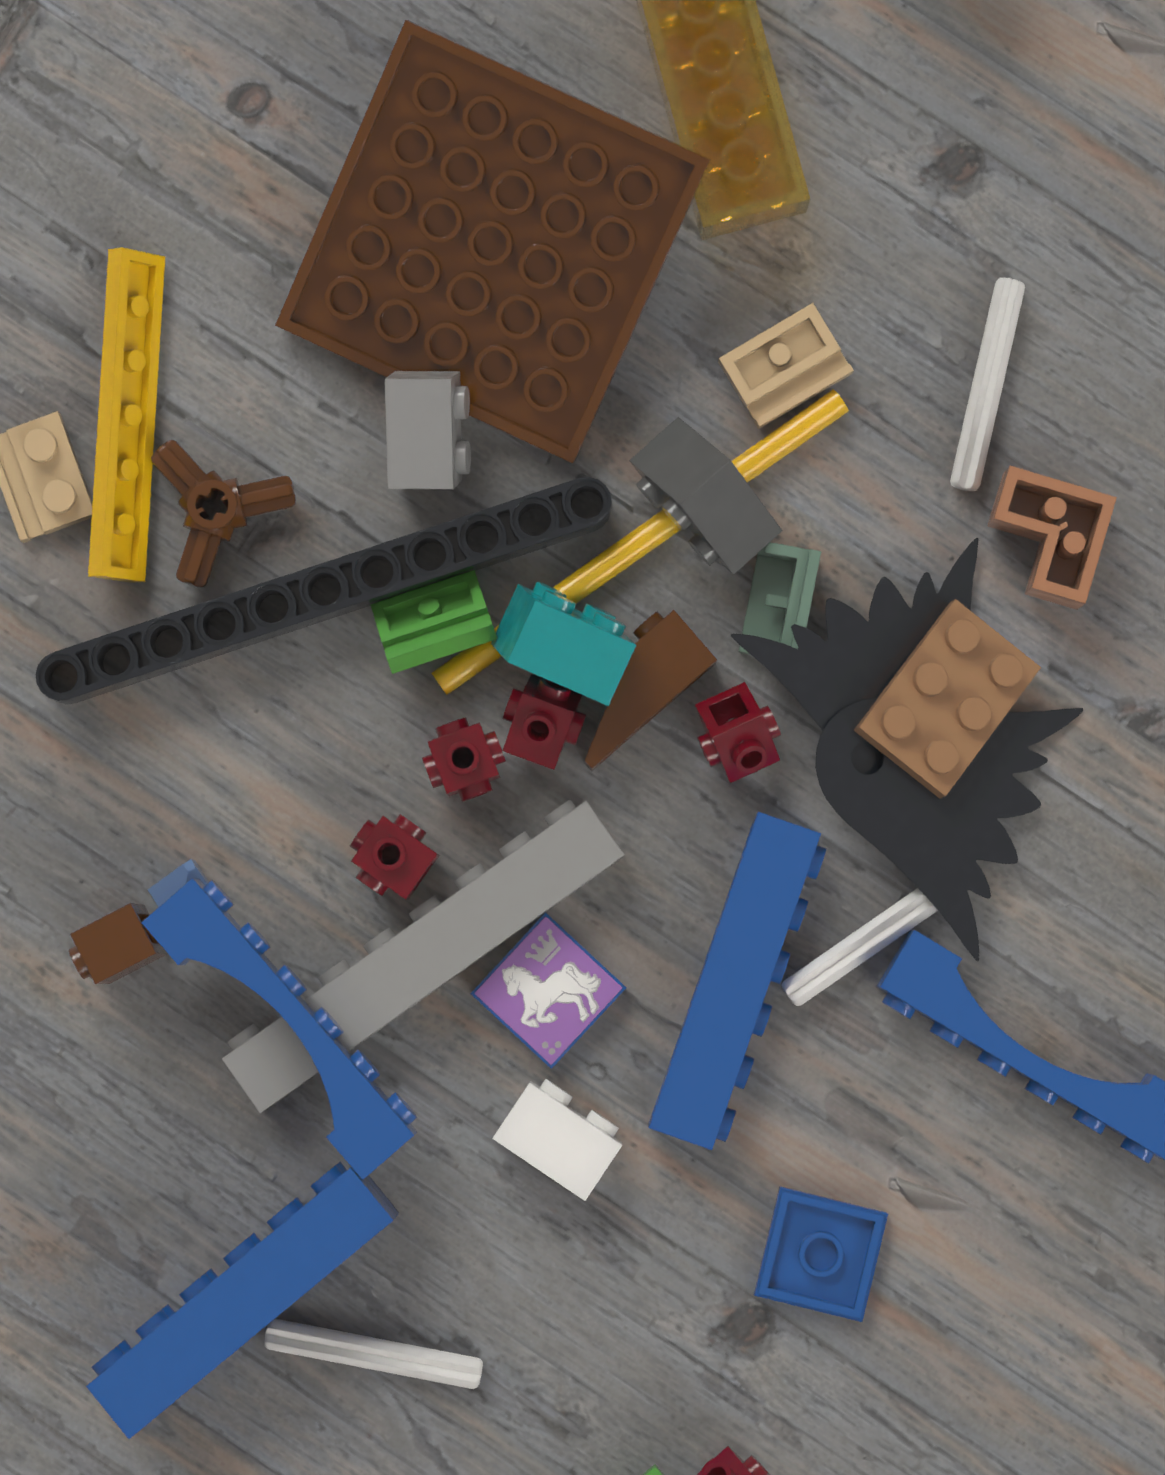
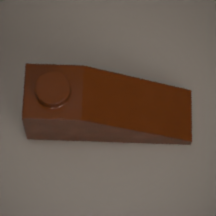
[584,610,717,771]

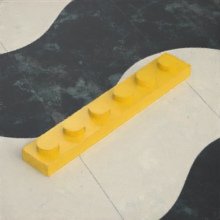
[88,247,165,583]

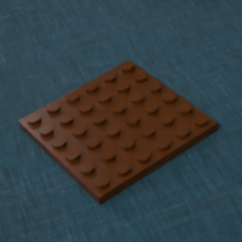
[275,20,711,463]

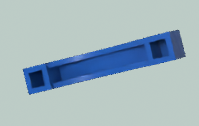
[141,878,418,1180]
[876,930,1165,1164]

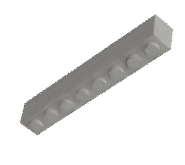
[222,799,625,1113]

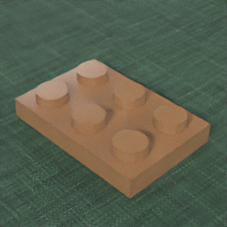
[854,599,1041,799]

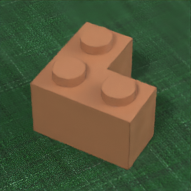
[987,466,1117,610]

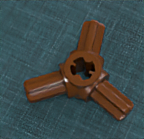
[151,440,296,587]

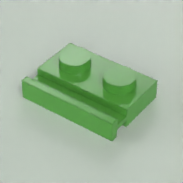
[370,570,497,674]

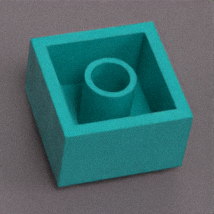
[491,582,636,706]

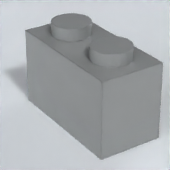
[385,371,471,489]

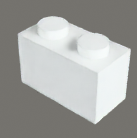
[492,1079,622,1201]

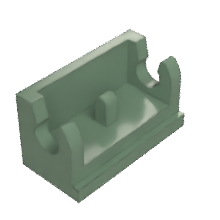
[738,542,821,655]

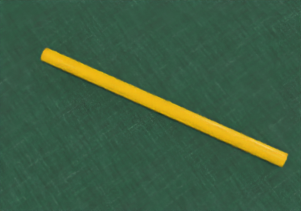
[431,389,849,695]

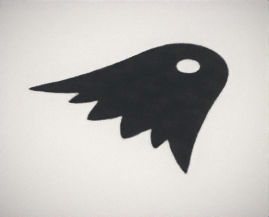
[731,538,979,774]
[815,698,1083,961]

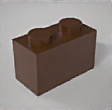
[69,903,168,984]

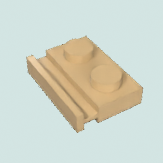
[718,303,854,429]
[0,411,93,543]

